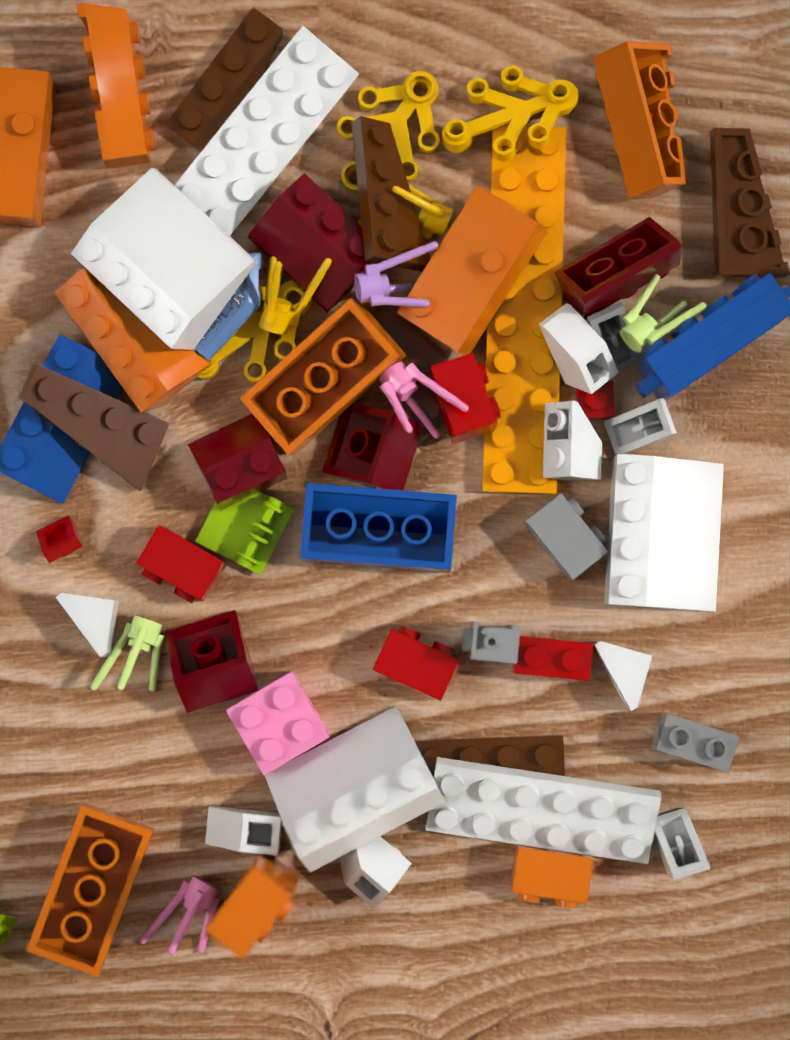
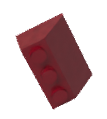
[248,173,377,313]
[554,217,682,320]

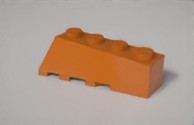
[76,3,156,169]
[593,41,686,199]
[54,269,212,413]

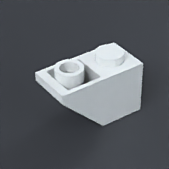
[538,303,619,394]
[543,401,602,481]
[205,806,283,855]
[339,836,411,909]

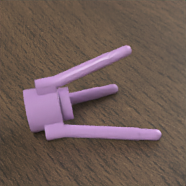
[354,242,438,307]

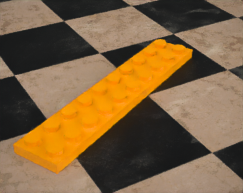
[482,125,566,495]

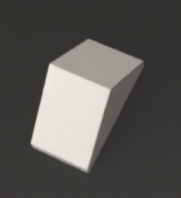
[604,398,676,455]
[56,593,119,657]
[593,641,652,711]
[654,808,710,880]

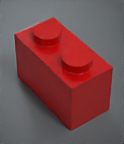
[429,353,501,445]
[136,524,226,604]
[372,625,459,701]
[512,636,593,681]

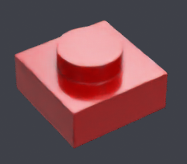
[575,380,615,420]
[36,515,83,563]

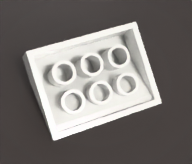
[71,168,257,350]
[604,454,724,612]
[265,706,445,872]

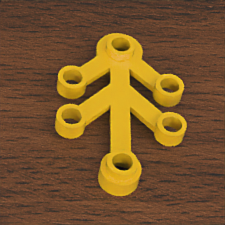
[442,66,578,162]
[337,71,440,193]
[195,280,312,383]

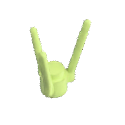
[620,274,706,353]
[90,615,165,692]

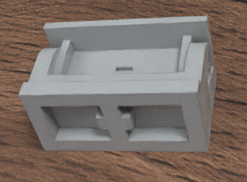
[524,493,608,581]
[462,621,520,664]
[650,712,740,773]

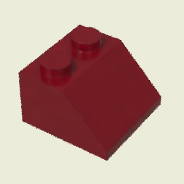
[322,404,424,491]
[188,414,287,511]
[165,610,259,713]

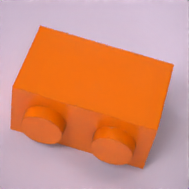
[510,844,594,908]

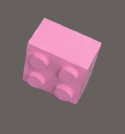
[226,671,330,776]

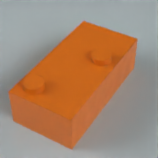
[0,67,56,227]
[397,185,547,356]
[240,298,407,455]
[26,803,154,977]
[205,854,299,960]

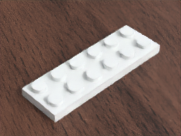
[174,26,359,236]
[426,757,662,864]

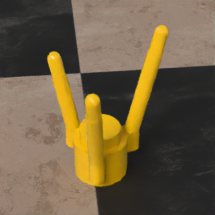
[357,184,453,240]
[259,256,332,334]

